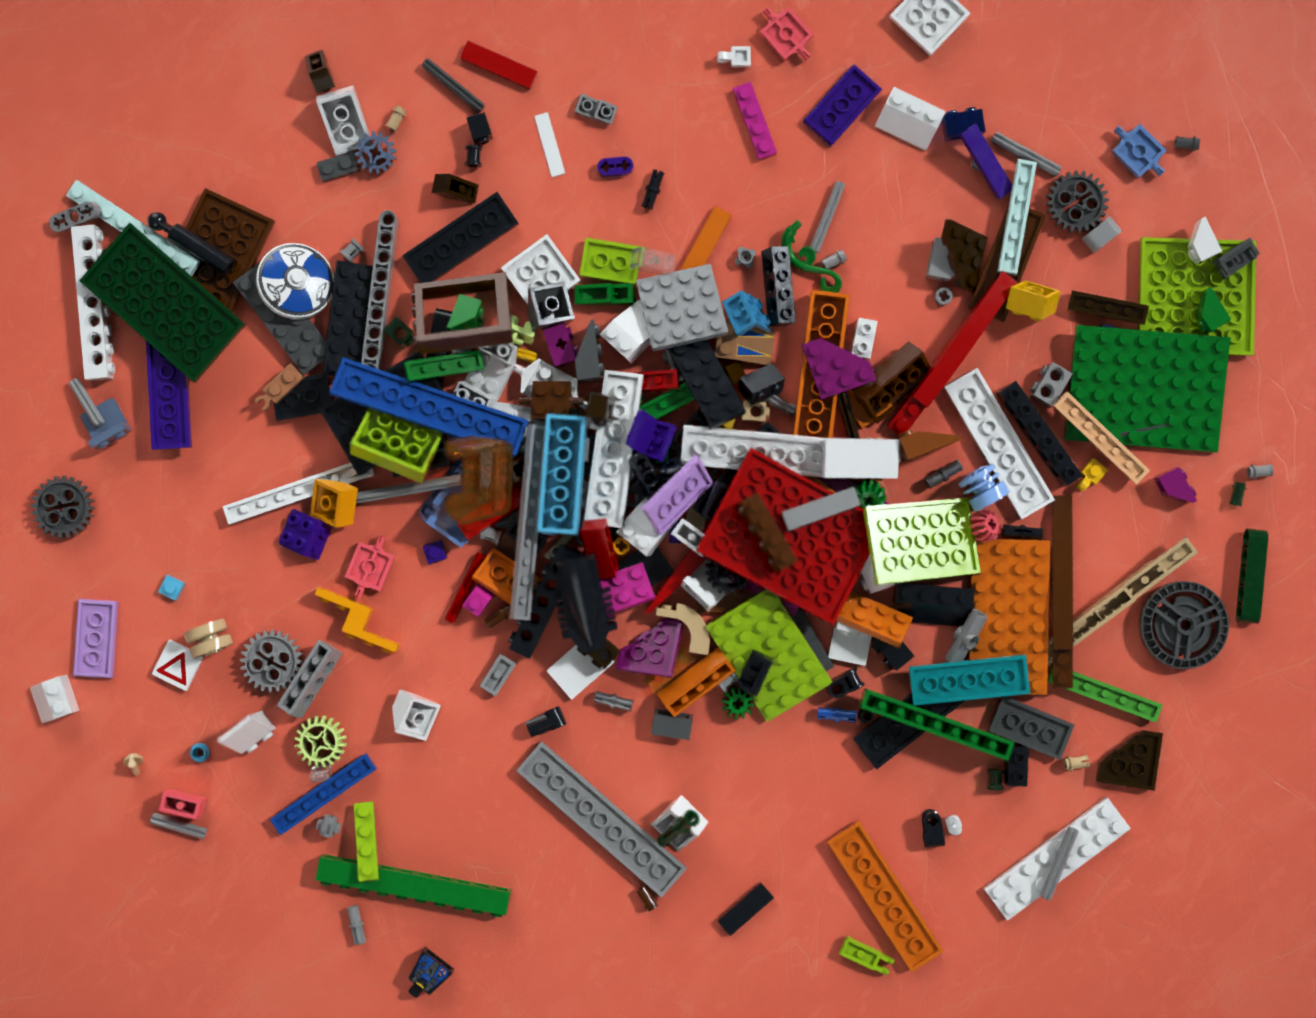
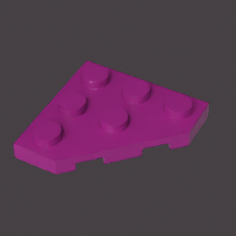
[802,338,876,400]
[616,619,684,678]

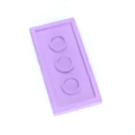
[641,455,713,535]
[73,599,119,678]

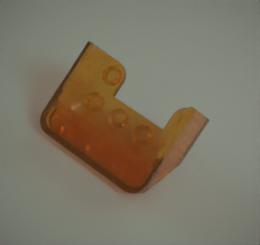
[445,436,513,525]

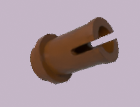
[636,885,658,912]

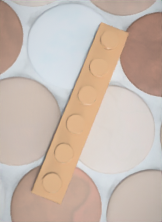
[1052,391,1150,485]

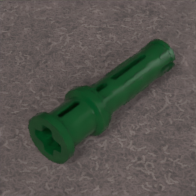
[657,810,700,847]

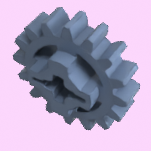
[355,131,397,174]

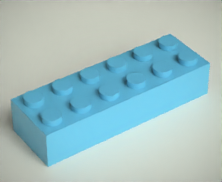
[537,414,588,535]

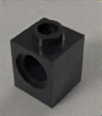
[466,112,493,145]

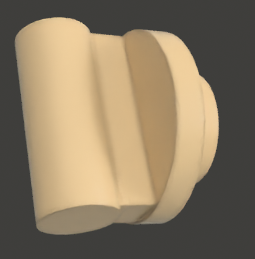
[123,753,143,776]

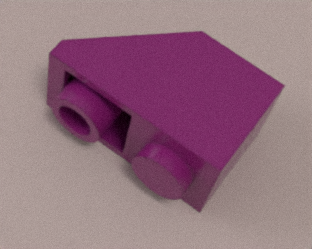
[1153,467,1197,503]

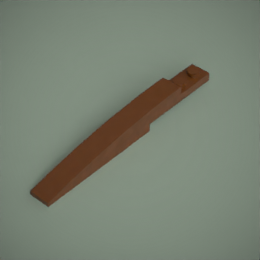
[1052,496,1073,688]

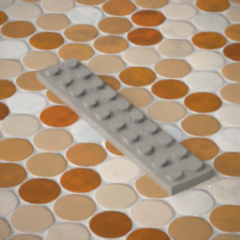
[516,741,687,898]

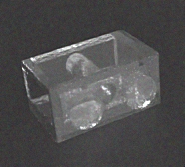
[630,247,677,275]

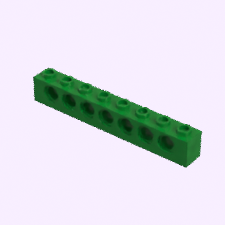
[858,688,1015,761]

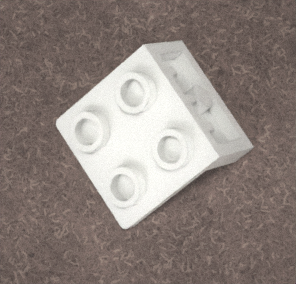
[681,559,733,612]
[828,621,872,666]

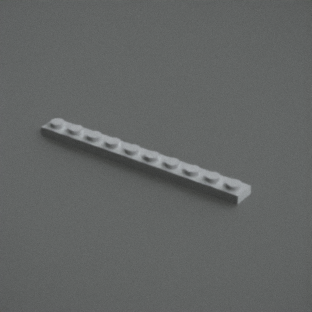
[510,424,546,620]

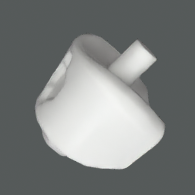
[945,815,962,835]

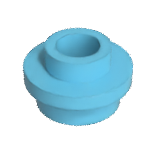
[190,743,210,762]

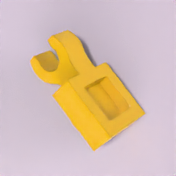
[1076,458,1108,492]

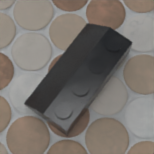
[892,583,975,626]

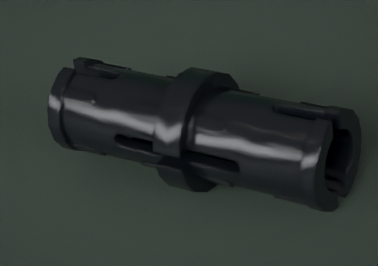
[641,169,665,210]
[1002,524,1043,540]

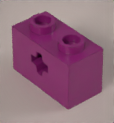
[543,323,578,368]

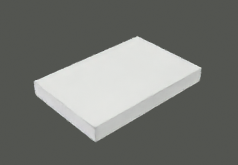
[547,645,615,700]

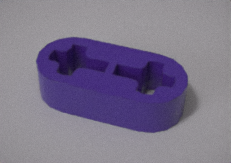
[597,157,633,177]

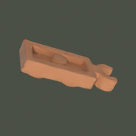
[255,363,305,411]

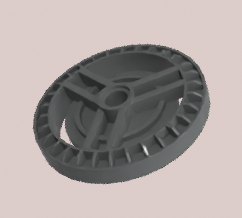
[1139,581,1229,669]

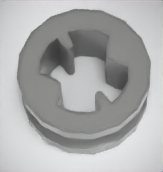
[934,287,953,306]

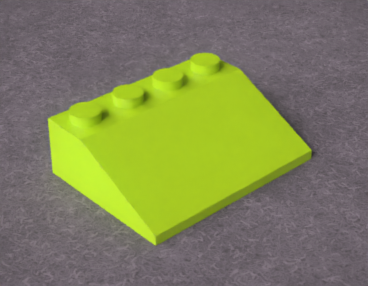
[350,408,444,483]

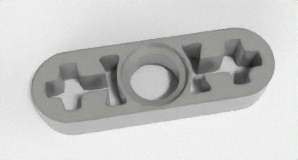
[49,201,101,232]

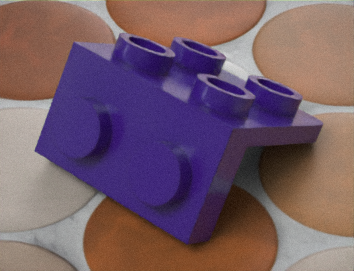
[626,410,677,463]
[279,509,333,560]

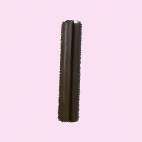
[837,392,860,439]

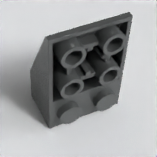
[575,319,604,384]

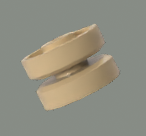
[183,618,234,659]

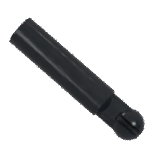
[147,212,236,276]

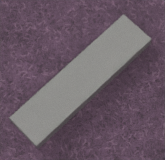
[781,487,860,531]

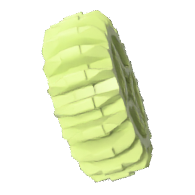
[294,715,347,768]

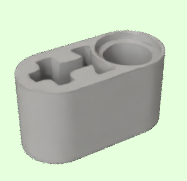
[1082,216,1122,254]

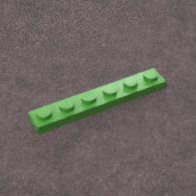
[1047,664,1163,723]

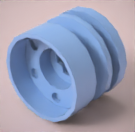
[958,463,1010,512]

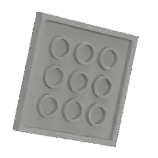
[636,264,728,351]

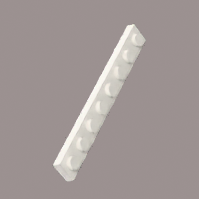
[222,463,375,525]

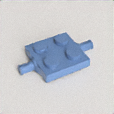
[1111,124,1167,178]

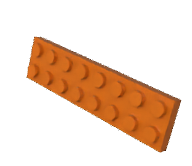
[827,820,944,972]

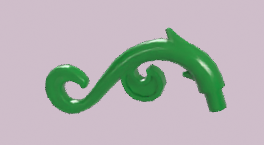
[781,220,842,293]

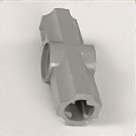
[945,609,988,662]

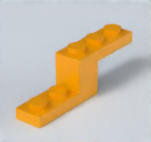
[315,587,401,654]

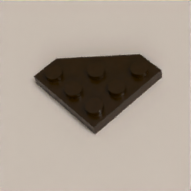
[941,220,988,292]
[1096,730,1163,791]

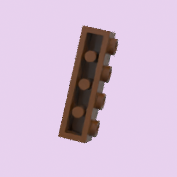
[737,492,798,572]

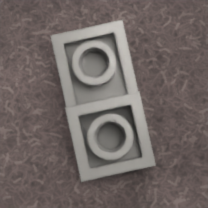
[574,93,618,125]

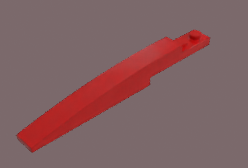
[886,271,1018,435]
[645,521,711,614]

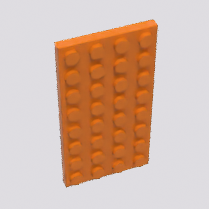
[969,539,1050,695]

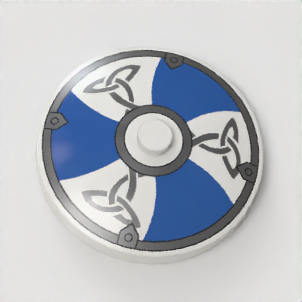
[256,243,334,319]

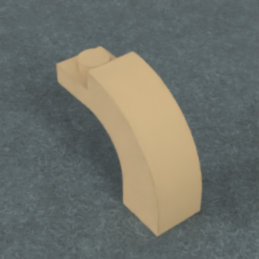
[656,603,710,655]

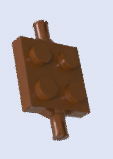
[519,381,585,420]

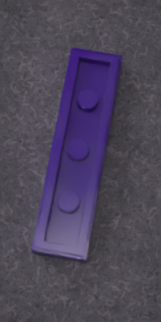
[959,124,1012,200]

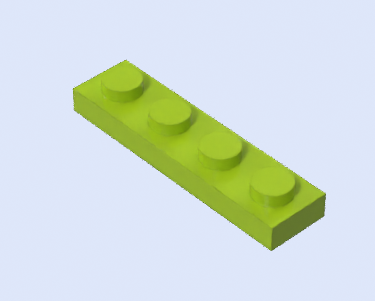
[354,801,379,882]

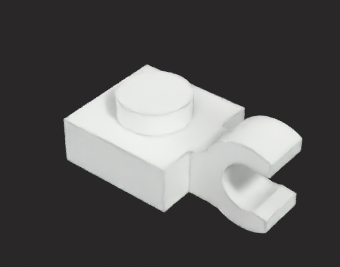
[717,46,751,67]

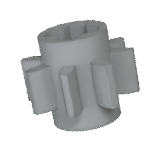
[316,815,341,837]

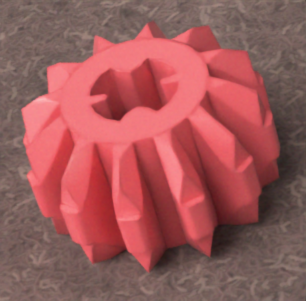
[969,509,1001,543]

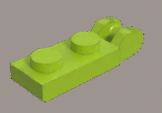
[838,935,895,975]

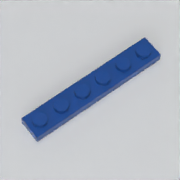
[270,753,377,836]

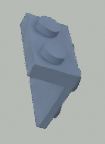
[81,398,132,450]

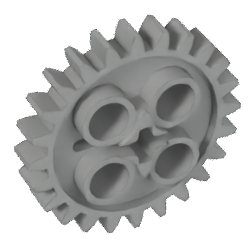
[240,629,304,692]

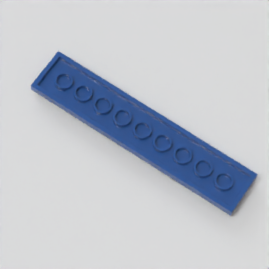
[329,357,528,458]

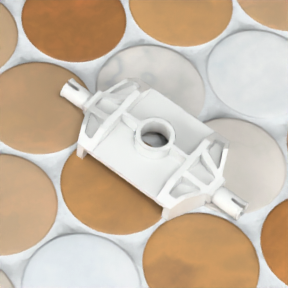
[513,359,588,410]

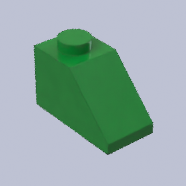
[1196,287,1232,334]

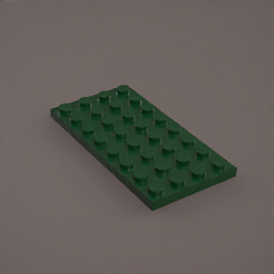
[79,223,246,383]

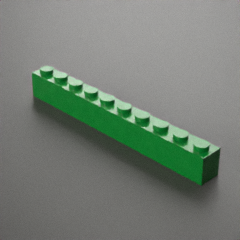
[315,854,512,917]

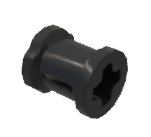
[465,145,482,168]

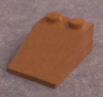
[898,430,962,462]

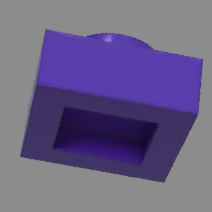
[423,540,447,564]

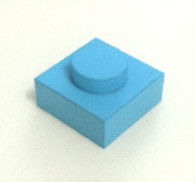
[158,575,186,600]

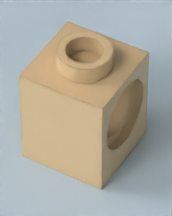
[741,401,770,423]

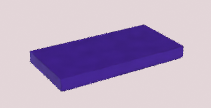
[803,64,882,147]

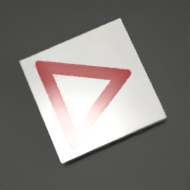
[152,639,205,691]

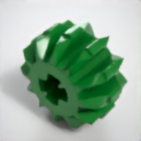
[855,480,887,509]
[721,687,754,720]

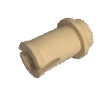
[386,105,407,132]
[1063,755,1090,772]

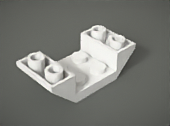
[453,343,518,408]

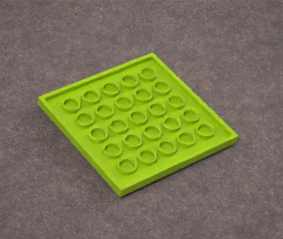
[1138,237,1257,356]

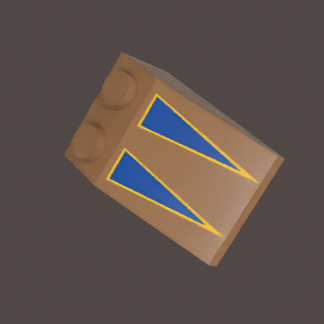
[715,320,775,366]

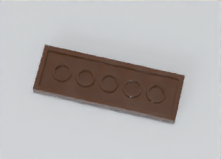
[968,204,1046,322]

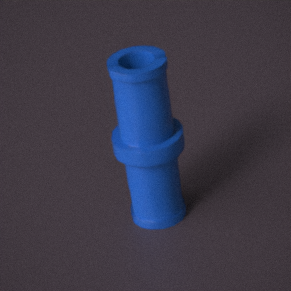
[817,707,857,723]

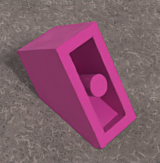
[462,584,495,617]

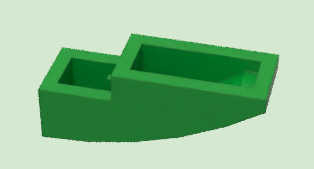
[575,283,636,305]

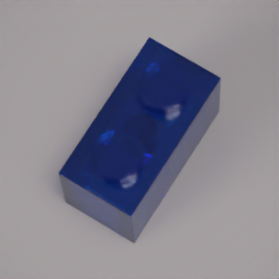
[941,107,986,141]

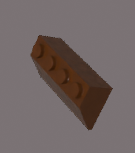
[851,342,930,424]

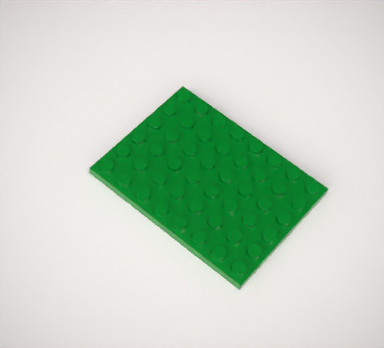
[1064,325,1231,452]

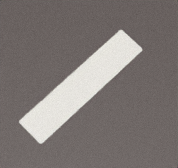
[534,112,565,177]

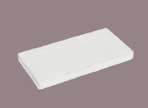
[822,438,900,478]

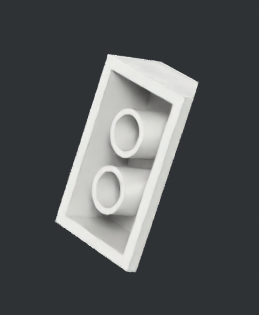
[874,87,946,151]

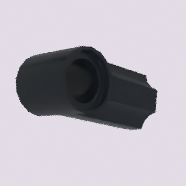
[525,706,567,737]

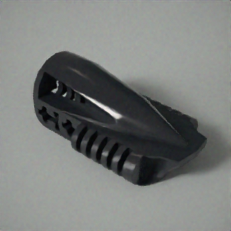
[555,552,618,652]

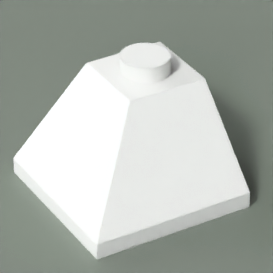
[392,689,441,741]

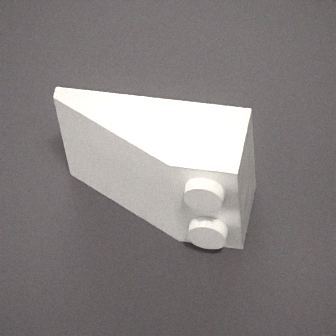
[316,85,372,156]
[600,299,651,364]
[617,492,681,556]
[218,710,276,754]

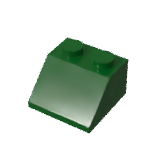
[447,294,485,332]

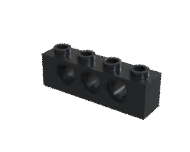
[761,246,796,327]

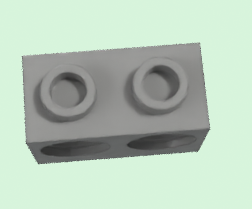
[1030,362,1073,408]

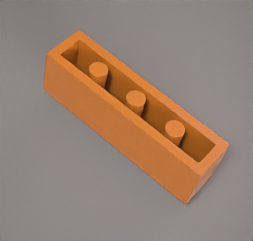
[657,648,736,717]

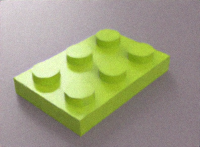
[579,238,642,285]

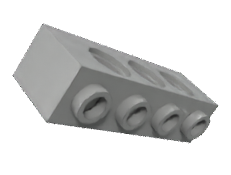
[277,640,343,718]

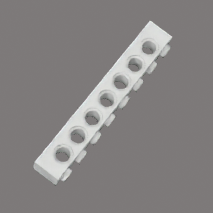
[71,225,115,381]

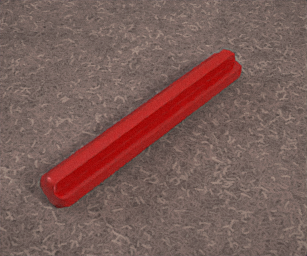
[445,552,486,623]

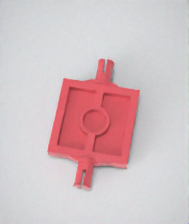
[760,6,814,62]
[345,535,396,598]

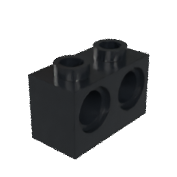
[1003,745,1029,787]

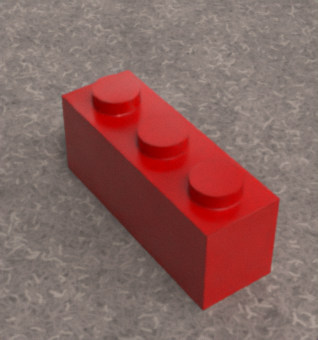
[579,518,619,579]

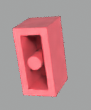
[159,789,207,820]

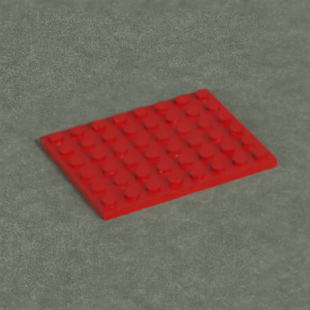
[696,448,870,625]

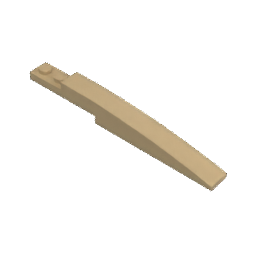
[1048,537,1198,666]

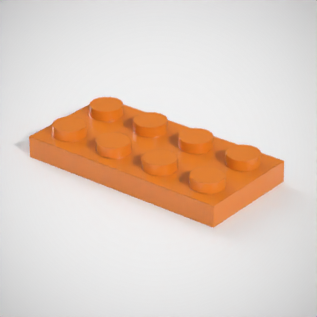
[836,591,913,648]

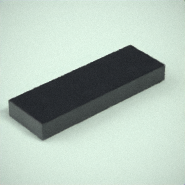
[718,883,774,936]

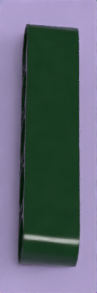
[1236,528,1268,624]

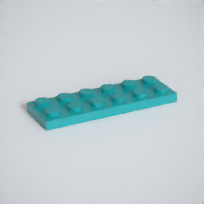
[909,654,1030,706]

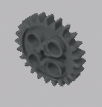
[1045,170,1109,234]
[30,476,96,538]

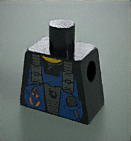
[408,947,454,998]

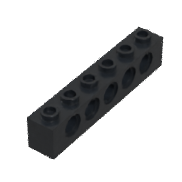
[996,381,1083,487]
[508,544,582,659]

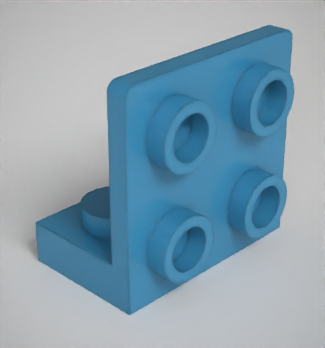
[722,290,772,336]

